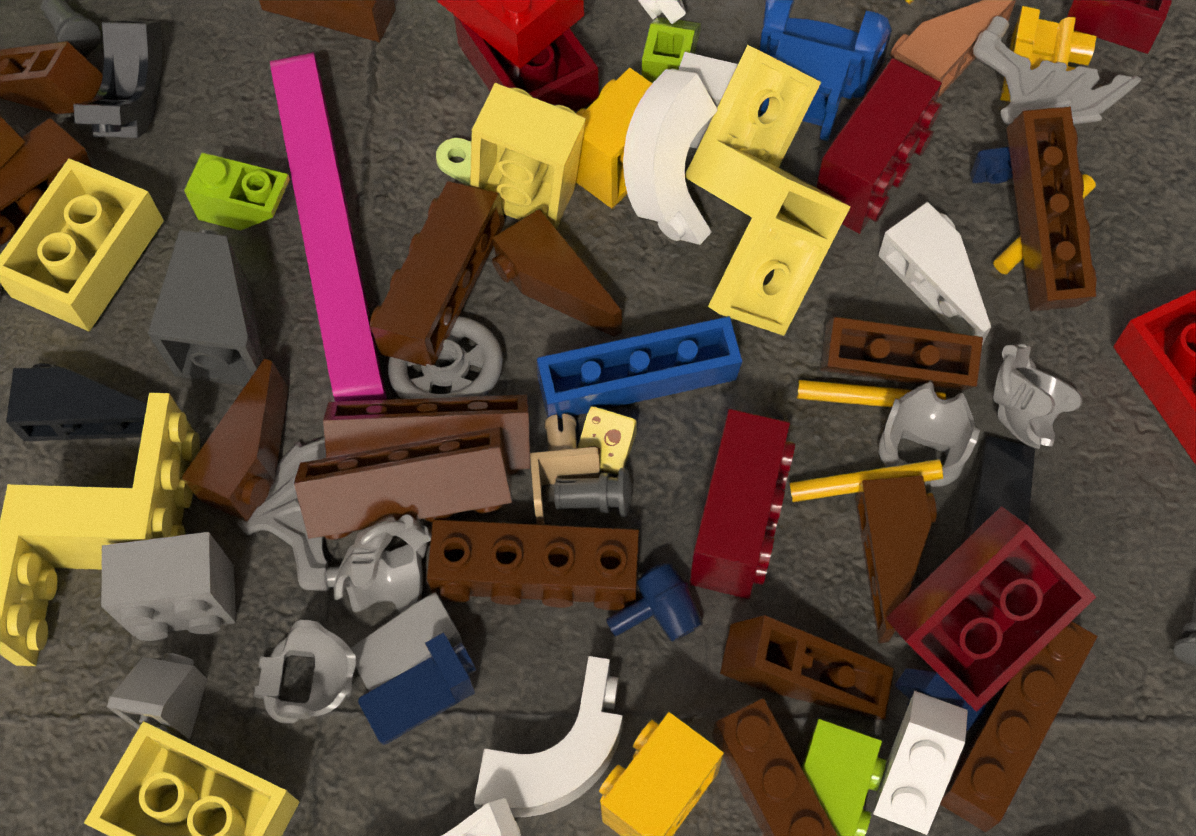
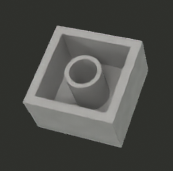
[101,532,236,641]

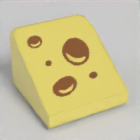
[578,406,637,476]

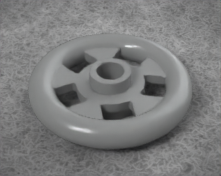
[388,316,503,399]

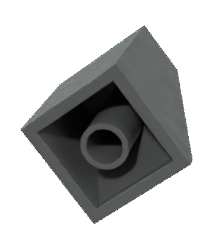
[148,230,265,386]

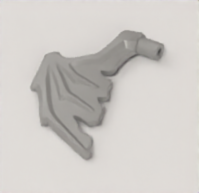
[973,16,1141,125]
[238,437,340,591]

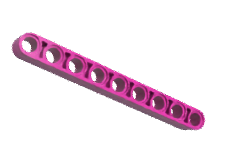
[270,52,387,402]

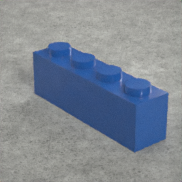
[537,316,742,419]

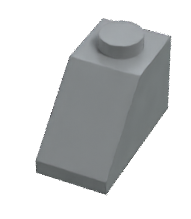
[107,653,207,740]

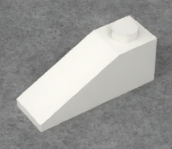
[878,202,991,345]

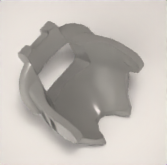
[993,344,1083,449]
[878,382,980,493]
[334,515,432,613]
[253,620,356,723]

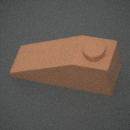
[890,0,1016,99]

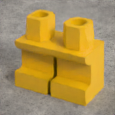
[1000,6,1097,102]

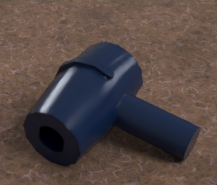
[606,563,703,642]

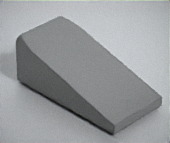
[350,592,463,692]

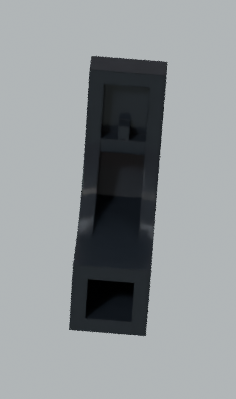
[73,20,162,138]

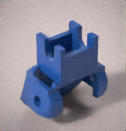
[760,0,892,141]

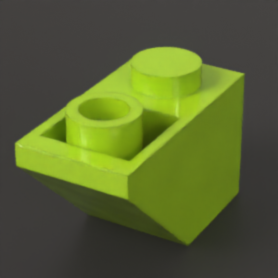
[642,17,701,83]
[184,153,290,231]
[801,719,886,836]

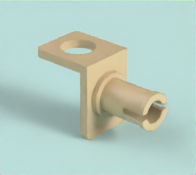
[530,414,600,525]

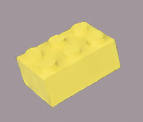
[470,83,586,229]
[0,159,164,332]
[84,721,300,836]

